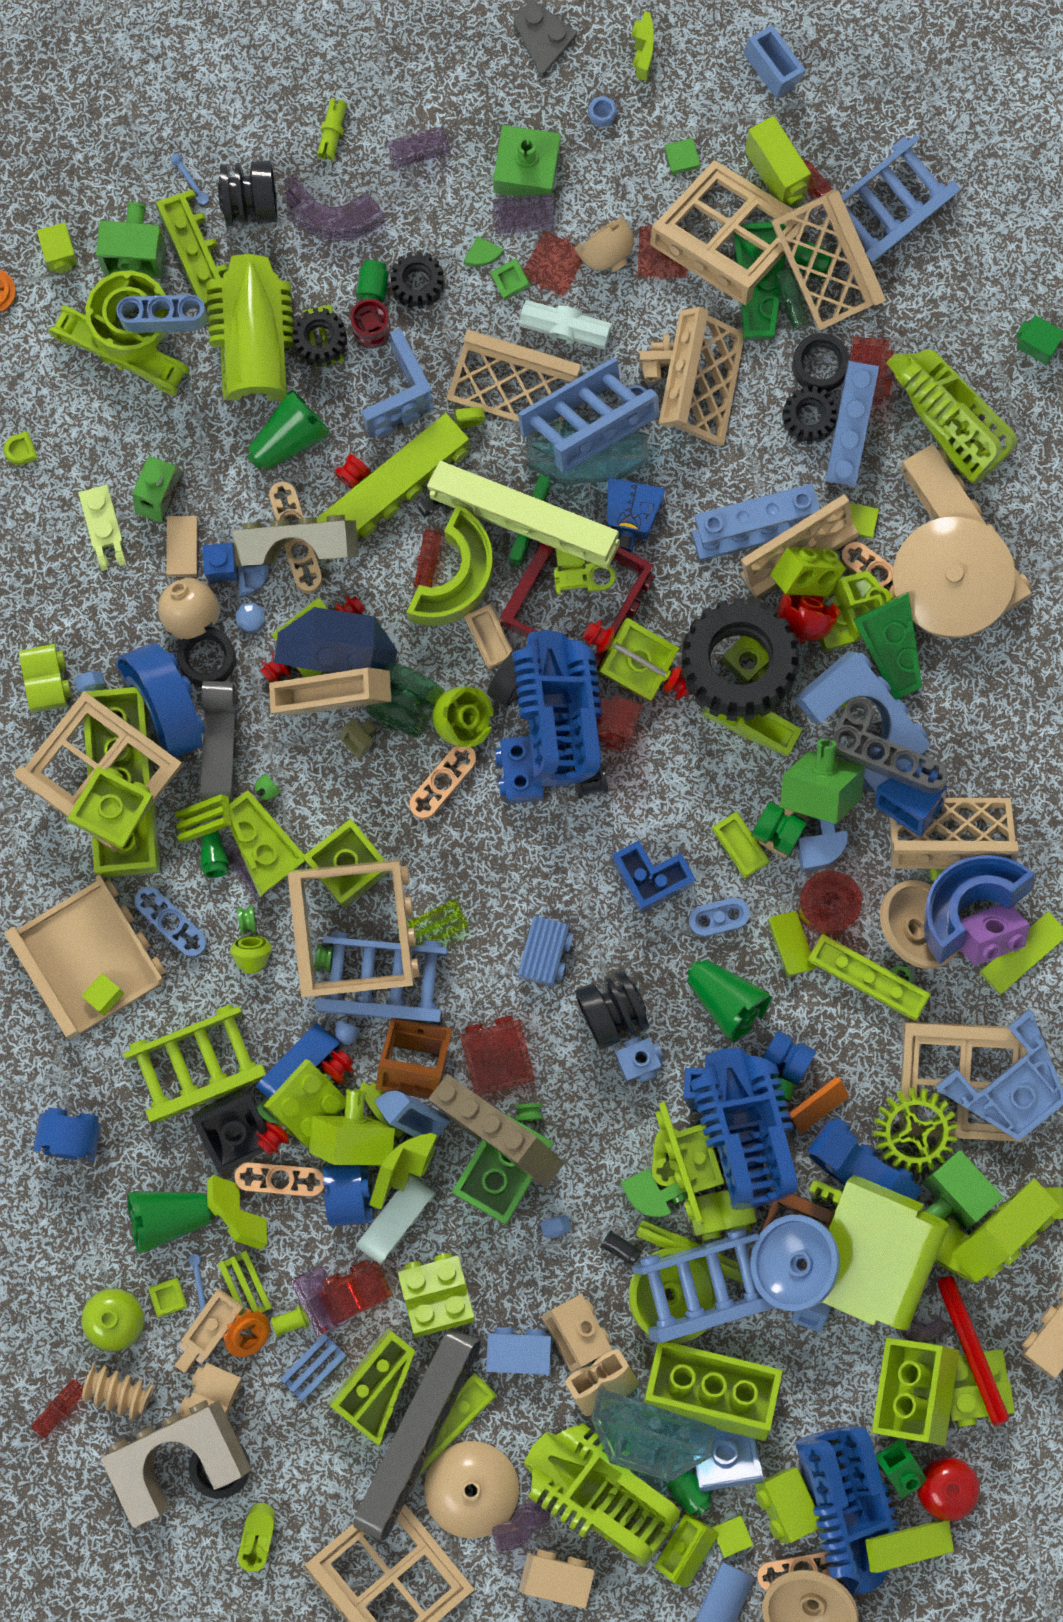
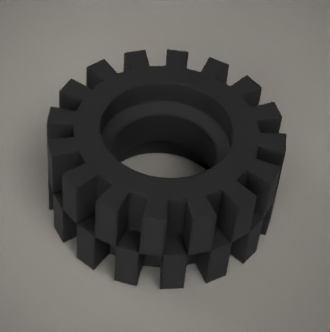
[390,251,444,309]
[292,308,347,367]
[782,386,838,444]

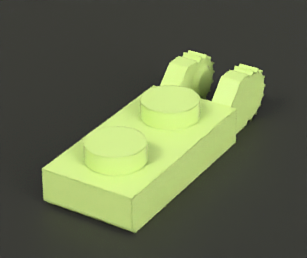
[78,485,126,571]

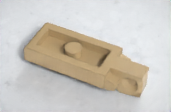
[175,1288,244,1373]

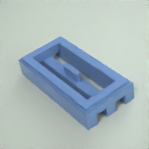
[280,1333,347,1402]

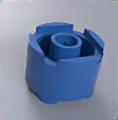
[33,1108,102,1162]
[323,1163,373,1227]

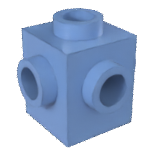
[614,1036,665,1084]

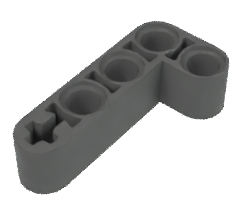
[201,681,238,804]
[833,697,948,794]

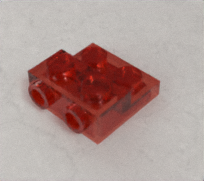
[460,1016,536,1096]

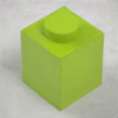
[37,222,78,273]

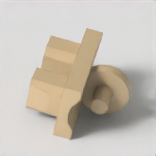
[639,334,674,383]

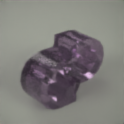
[492,1501,551,1551]

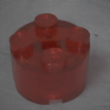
[797,870,862,937]

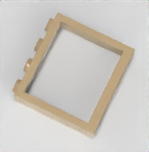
[287,859,420,997]

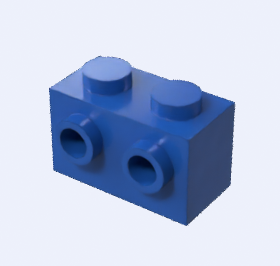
[495,736,544,804]

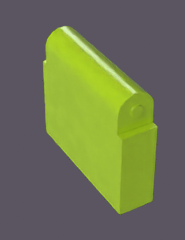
[822,1174,949,1330]

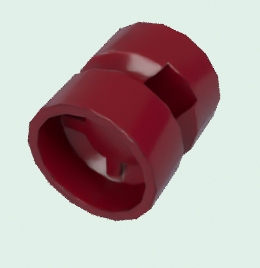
[350,299,391,349]

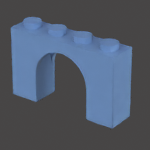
[793,651,931,793]

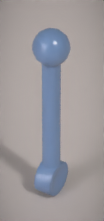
[171,154,209,206]
[188,1254,206,1315]

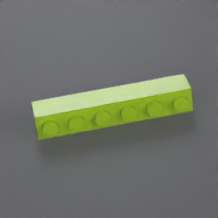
[317,413,470,560]

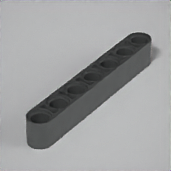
[353,1328,481,1541]

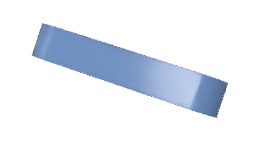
[134,887,207,958]

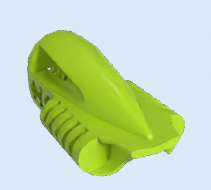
[206,254,294,401]
[886,350,1017,485]
[524,1423,680,1567]

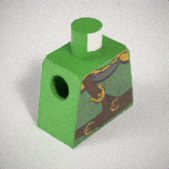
[132,456,185,524]

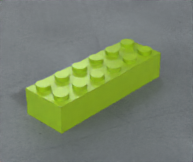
[82,687,161,878]

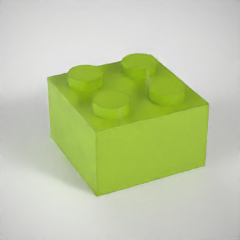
[302,818,391,909]

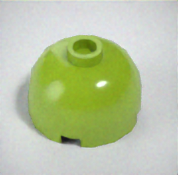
[432,686,494,747]
[81,1288,145,1351]

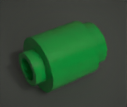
[794,242,837,280]
[356,260,389,303]
[666,1467,713,1516]

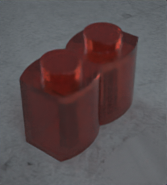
[317,1260,393,1326]

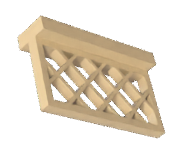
[770,189,886,331]
[658,306,744,446]
[446,329,582,434]
[740,494,859,600]
[889,798,1018,869]

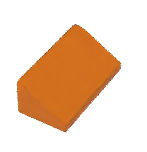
[789,1077,849,1134]

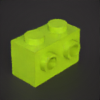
[754,1467,820,1543]

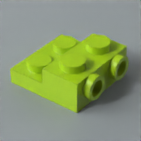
[67,766,153,850]
[398,1253,476,1338]
[949,1349,1015,1427]

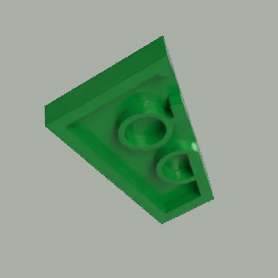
[854,592,922,700]

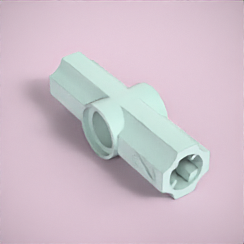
[519,300,612,350]

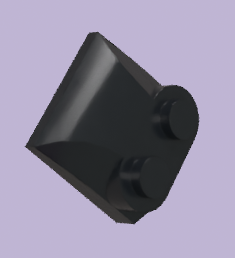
[192,1090,268,1173]

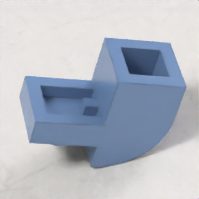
[796,819,847,873]

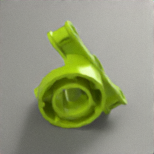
[48,270,190,396]

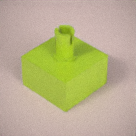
[309,1089,395,1165]

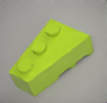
[328,1328,415,1446]

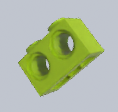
[770,546,846,596]
[721,636,769,685]

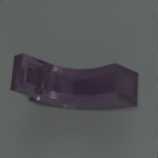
[283,174,385,241]

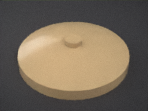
[892,517,1015,638]

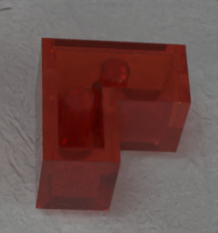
[596,695,643,753]

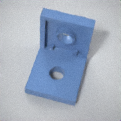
[361,328,434,438]

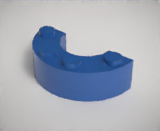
[116,642,206,757]
[924,855,1035,964]
[806,1117,922,1200]

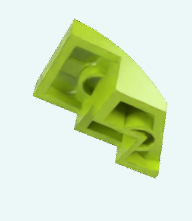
[819,570,894,653]
[369,1133,437,1209]

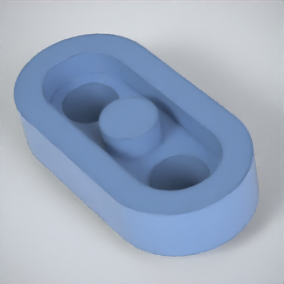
[689,898,750,937]

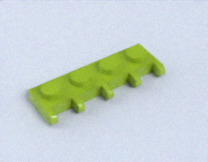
[156,190,228,308]

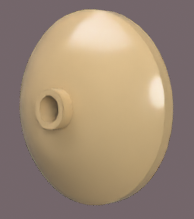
[880,880,960,969]
[424,1441,519,1539]
[762,1570,859,1622]

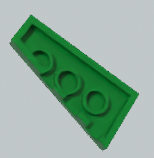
[732,222,787,341]

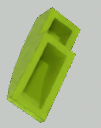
[702,707,803,756]

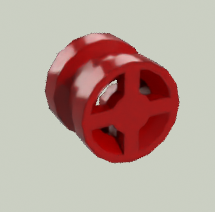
[333,454,371,490]

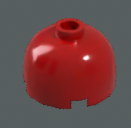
[778,592,840,644]
[917,1457,980,1521]

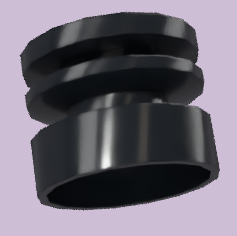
[218,160,278,227]
[574,969,650,1050]

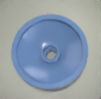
[750,1215,840,1312]

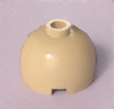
[574,216,634,272]
[158,578,221,639]

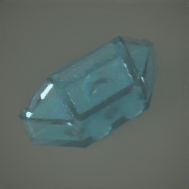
[526,420,648,484]
[591,1388,717,1483]

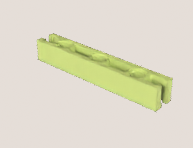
[427,461,620,569]

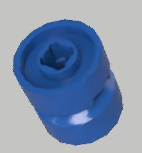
[763,1030,816,1086]

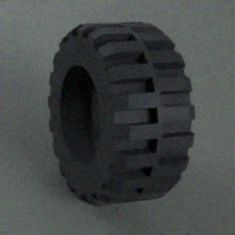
[681,598,799,721]

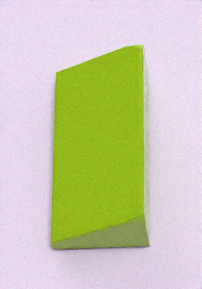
[767,911,816,978]
[654,1512,719,1587]

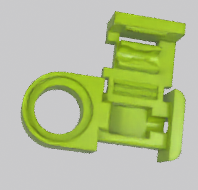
[554,548,616,596]

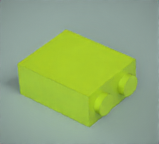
[745,115,811,208]

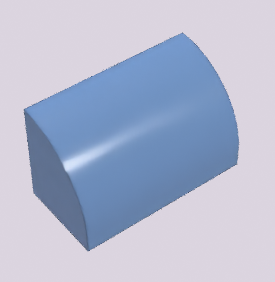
[743,25,806,99]
[374,1091,451,1137]
[695,1561,756,1622]

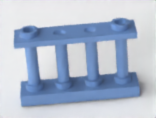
[821,134,961,264]
[518,357,660,474]
[691,483,820,562]
[316,932,448,1024]
[632,1228,776,1343]

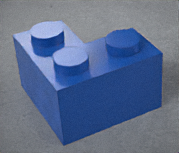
[611,840,696,914]

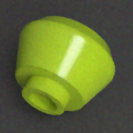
[230,936,272,974]

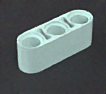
[356,1174,436,1266]

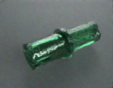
[775,268,809,329]

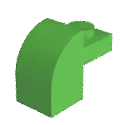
[620,1168,689,1218]

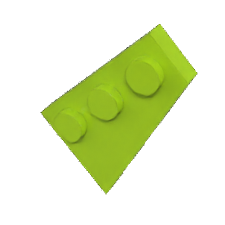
[229,790,305,898]

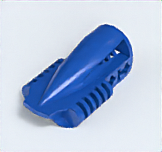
[512,630,603,787]
[690,1048,798,1210]
[795,1426,900,1595]

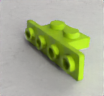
[655,1101,725,1225]

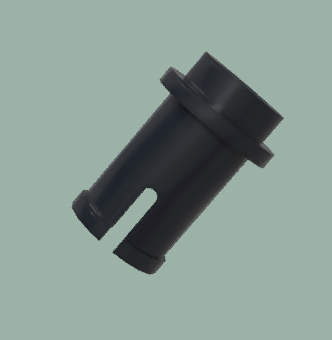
[600,1230,642,1266]

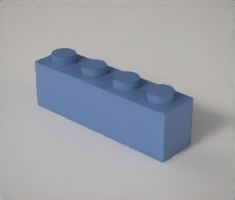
[825,360,879,487]

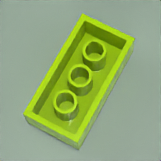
[642,1341,783,1441]

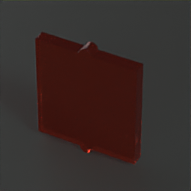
[638,226,688,280]
[523,231,583,296]

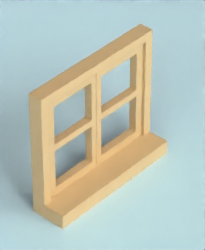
[650,160,810,306]
[13,691,183,853]
[899,1021,1027,1142]
[303,1504,475,1622]

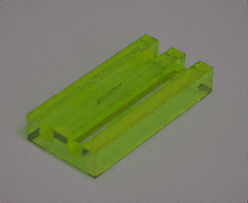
[408,899,469,954]

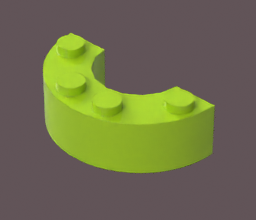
[407,505,493,626]

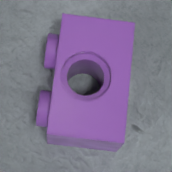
[959,904,1030,966]

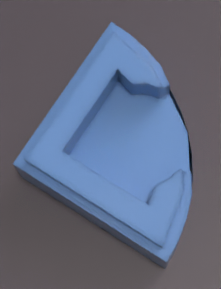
[238,565,269,597]

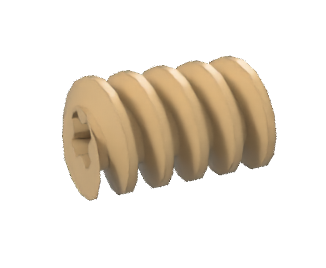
[82,1363,154,1420]

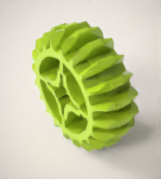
[873,1087,958,1173]

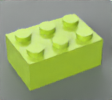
[951,1178,1060,1283]
[871,1337,960,1446]

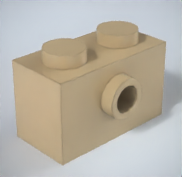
[541,1294,612,1372]
[519,1549,595,1609]

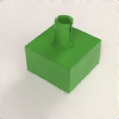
[493,125,561,201]
[96,202,166,279]
[780,739,865,824]
[922,1150,1003,1229]

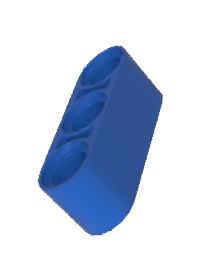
[256,1023,341,1099]

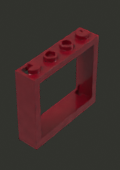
[500,543,655,671]

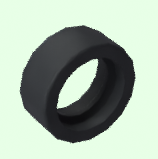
[792,333,850,392]
[177,627,236,686]
[487,646,522,707]
[189,1445,250,1499]

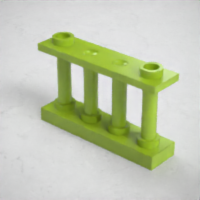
[123,1004,267,1124]

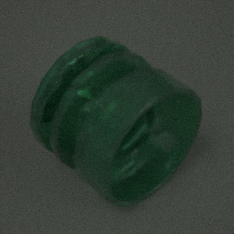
[364,662,444,738]

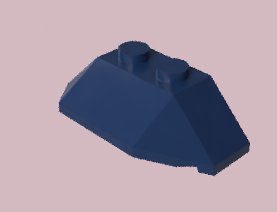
[273,607,397,680]

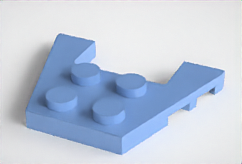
[935,1009,1063,1141]

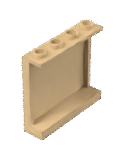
[4,875,166,1040]

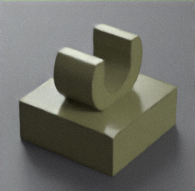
[339,718,377,760]

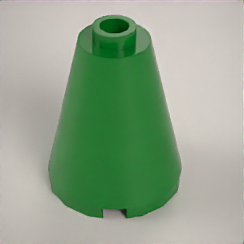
[247,389,331,470]
[687,959,773,1042]
[127,1191,215,1253]

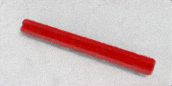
[938,1276,1009,1426]

